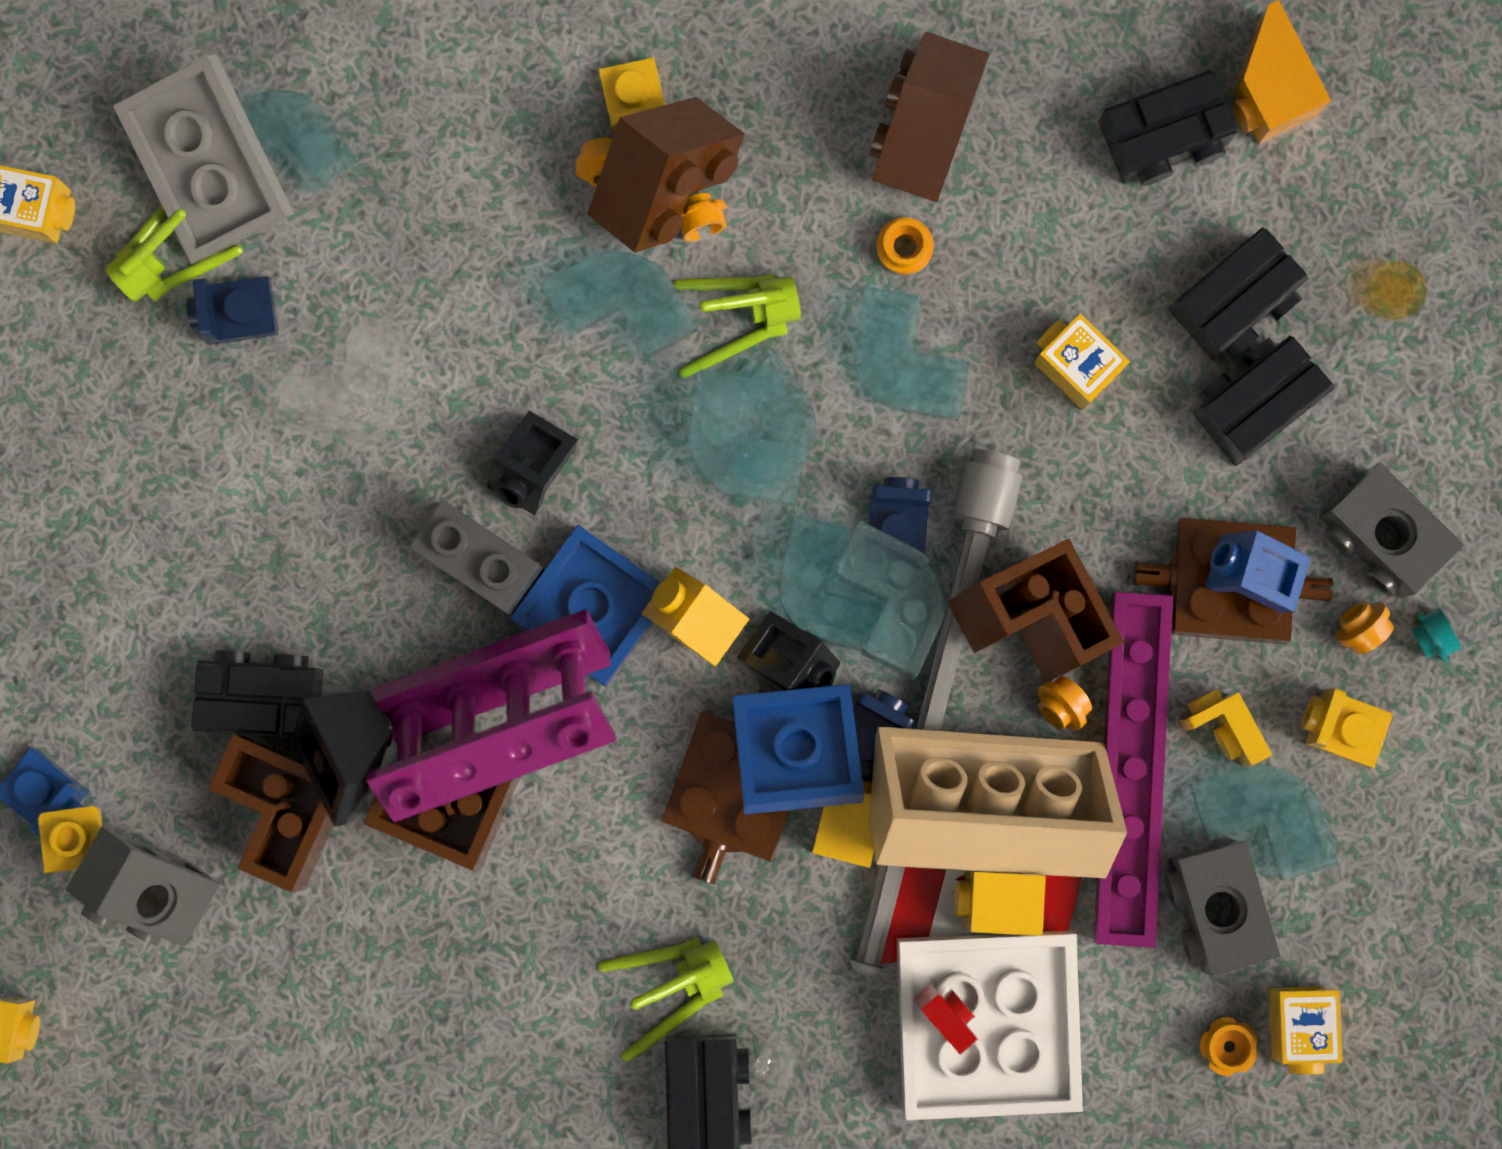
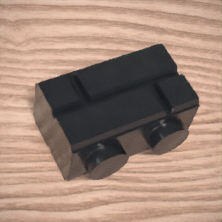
[1098,70,1237,186]
[1168,227,1308,361]
[1192,335,1335,467]
[191,650,324,738]
[665,1034,751,1149]

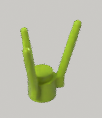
[104,204,242,302]
[672,274,801,378]
[598,937,734,1062]

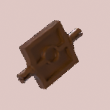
[1133,518,1334,645]
[661,690,791,885]

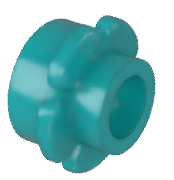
[1411,608,1463,663]

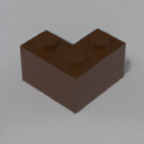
[869,31,990,203]
[587,97,745,253]
[947,538,1124,682]
[208,734,333,893]
[363,776,521,871]

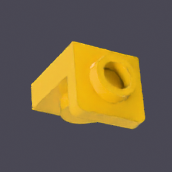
[599,57,666,136]
[1179,688,1272,766]
[1301,688,1393,768]
[38,806,102,873]

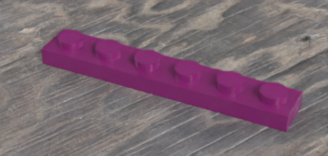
[1093,592,1173,948]

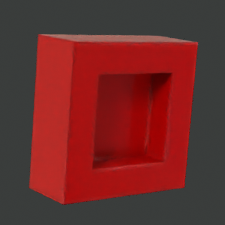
[913,983,978,1055]

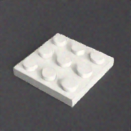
[897,930,1083,1120]

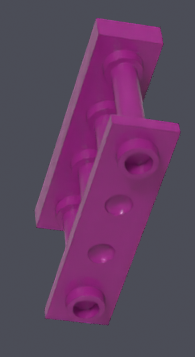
[366,609,616,822]

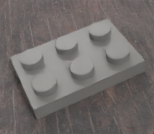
[113,54,294,264]

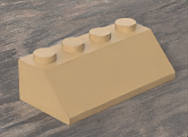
[869,727,1127,878]

